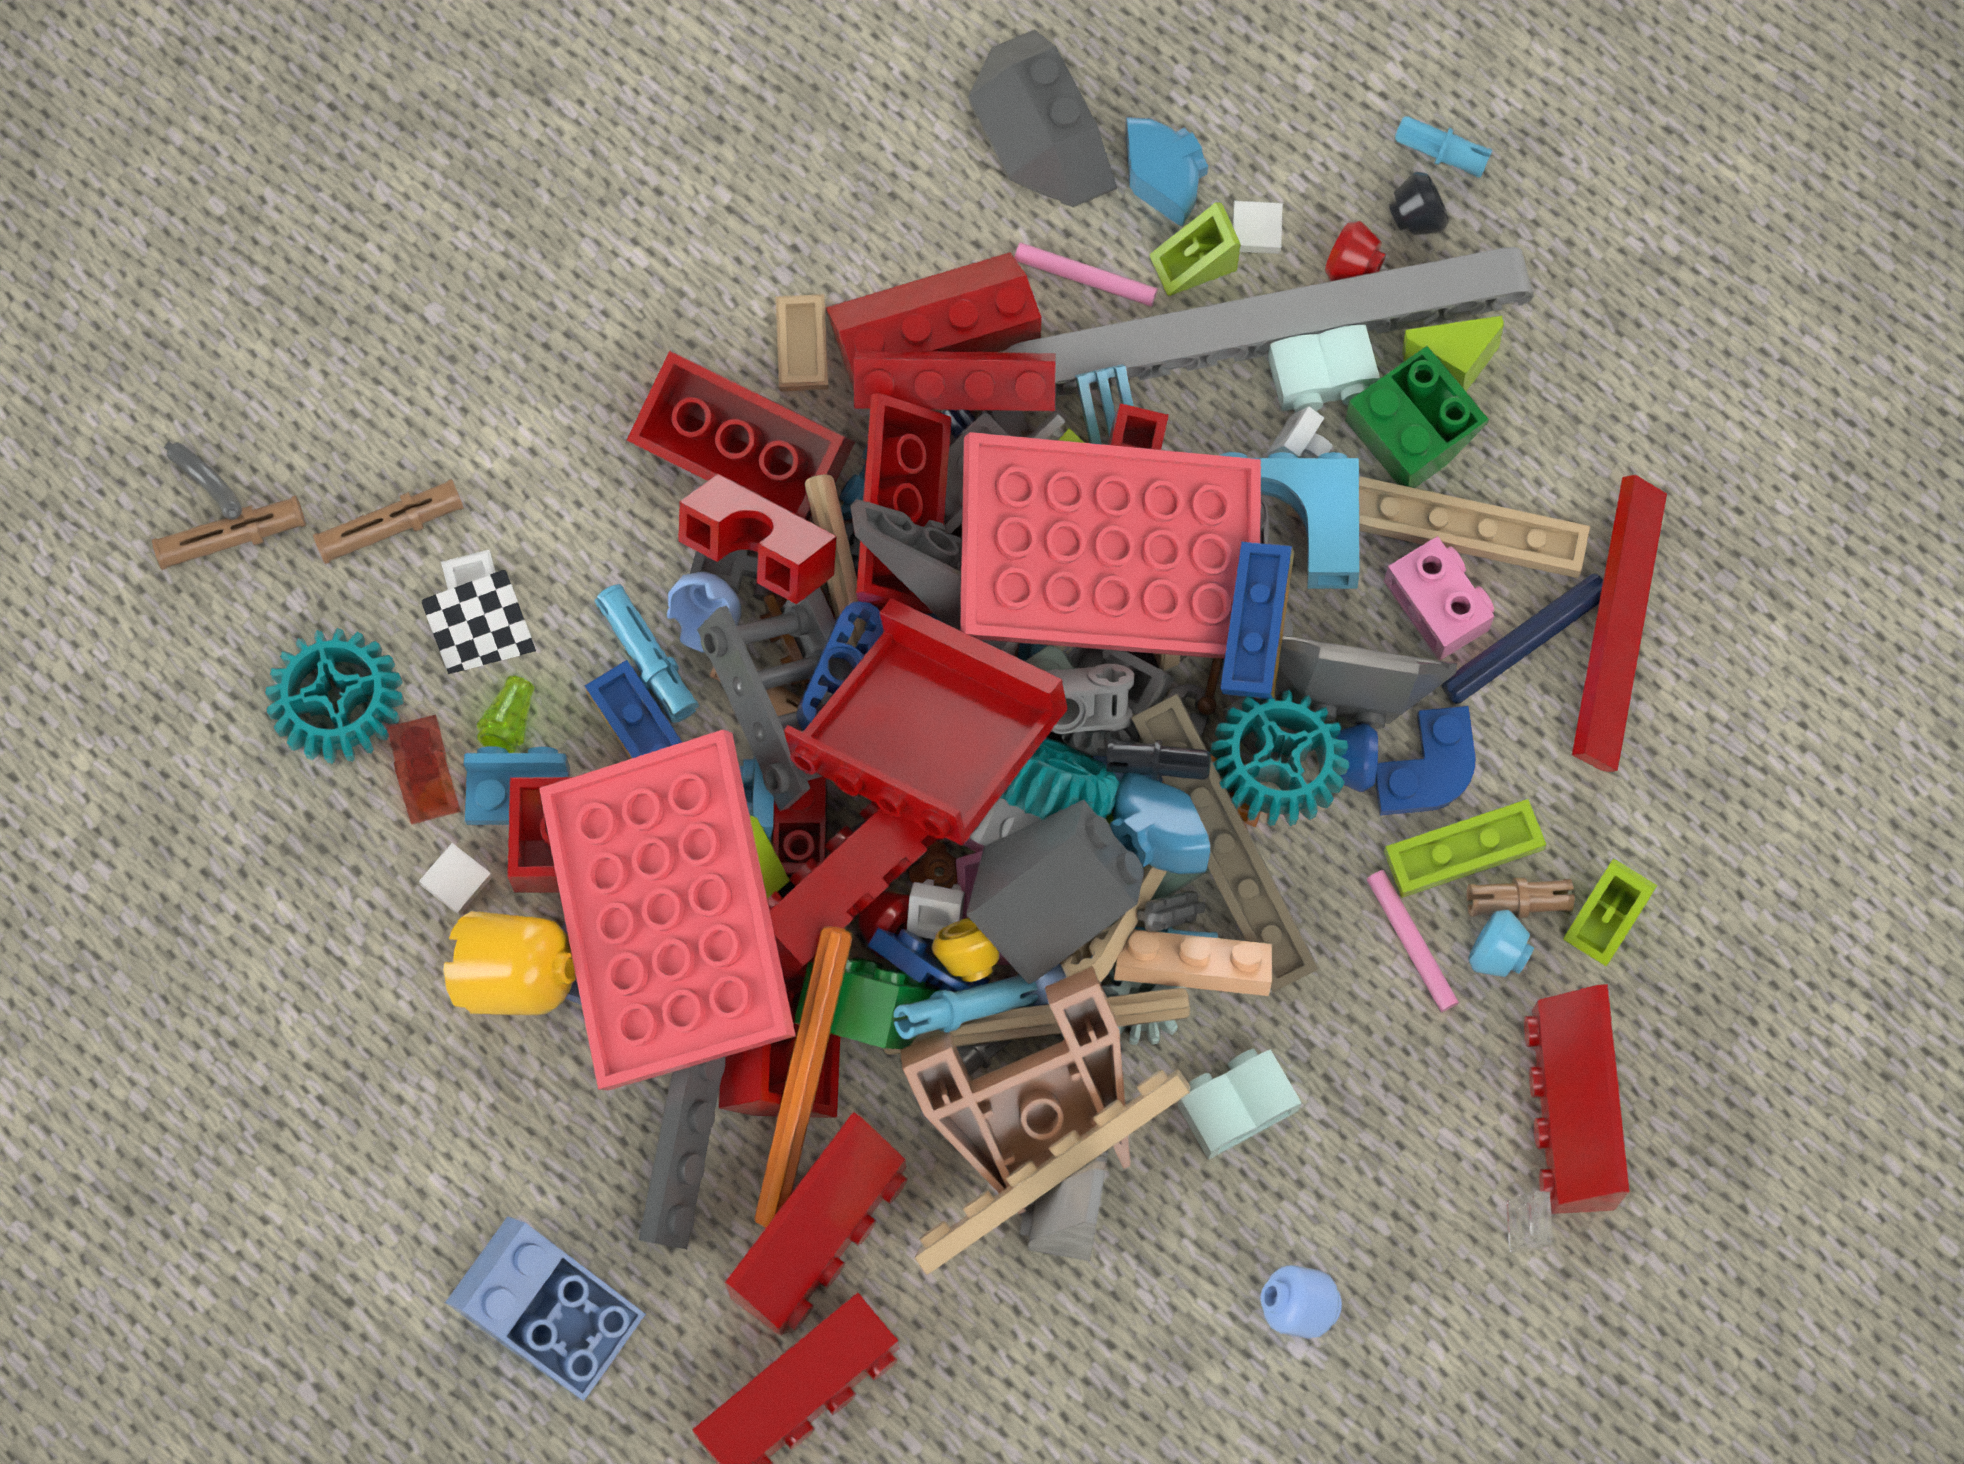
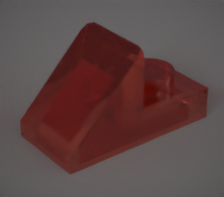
[387,714,461,825]

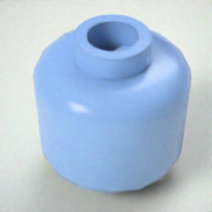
[1261,1265,1342,1339]

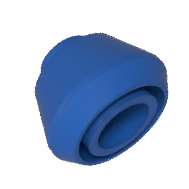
[1335,723,1378,792]

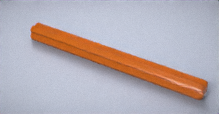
[754,926,852,1228]

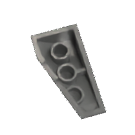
[850,499,1008,650]

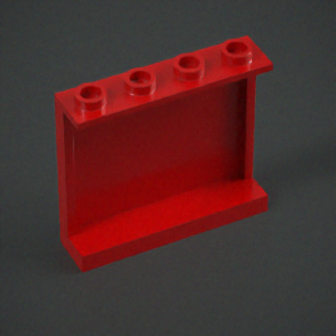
[784,598,1068,846]

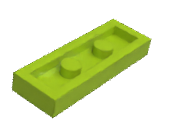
[1383,799,1547,898]

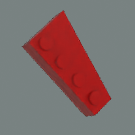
[767,801,937,978]

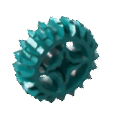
[265,627,404,764]
[1210,689,1349,827]
[1000,738,1120,820]

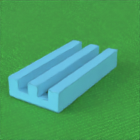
[1075,364,1134,445]

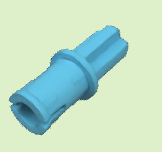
[1395,117,1492,178]

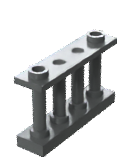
[697,587,853,811]

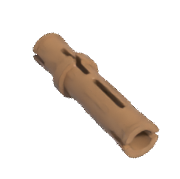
[313,479,464,564]
[152,495,306,570]

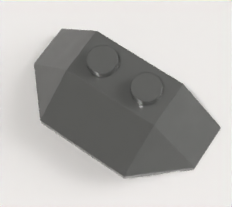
[968,29,1117,207]
[1276,635,1457,729]

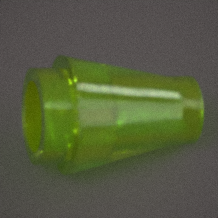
[477,676,535,753]

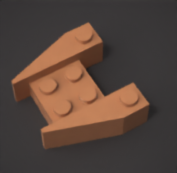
[900,966,1131,1214]

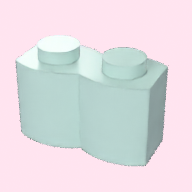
[1268,325,1380,413]
[1177,1049,1302,1160]

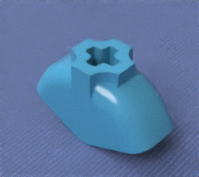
[1125,117,1208,226]
[1110,773,1210,874]

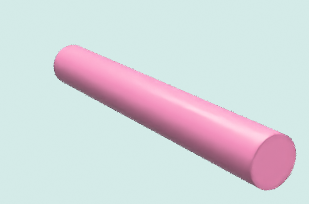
[1014,242,1158,307]
[1366,870,1459,1013]

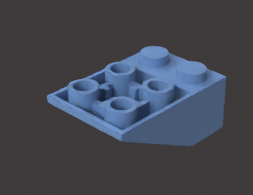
[445,1216,646,1401]

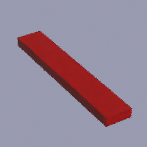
[1572,474,1667,772]

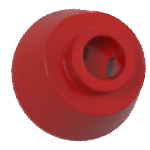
[1325,221,1386,281]
[859,891,919,958]

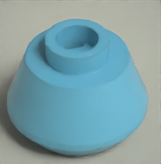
[1468,910,1534,977]

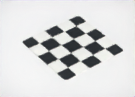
[422,570,536,675]

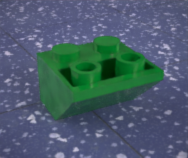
[1345,346,1489,488]
[794,957,941,1049]

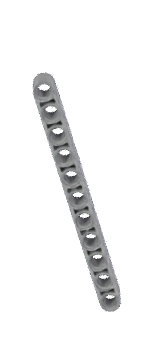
[1005,247,1534,397]

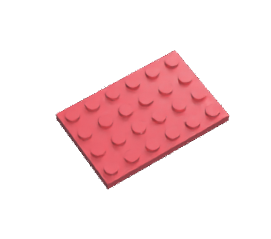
[960,432,1261,659]
[539,729,795,1091]

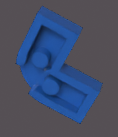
[1375,706,1476,816]
[868,928,990,993]

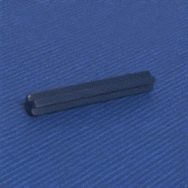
[1442,573,1603,704]

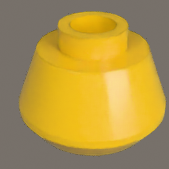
[931,918,999,982]

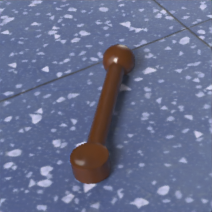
[1197,658,1223,716]

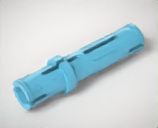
[595,584,699,723]
[894,974,1038,1039]

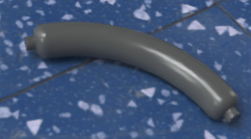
[164,442,242,520]

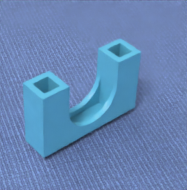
[1187,452,1359,589]

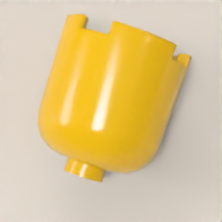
[444,911,576,1016]

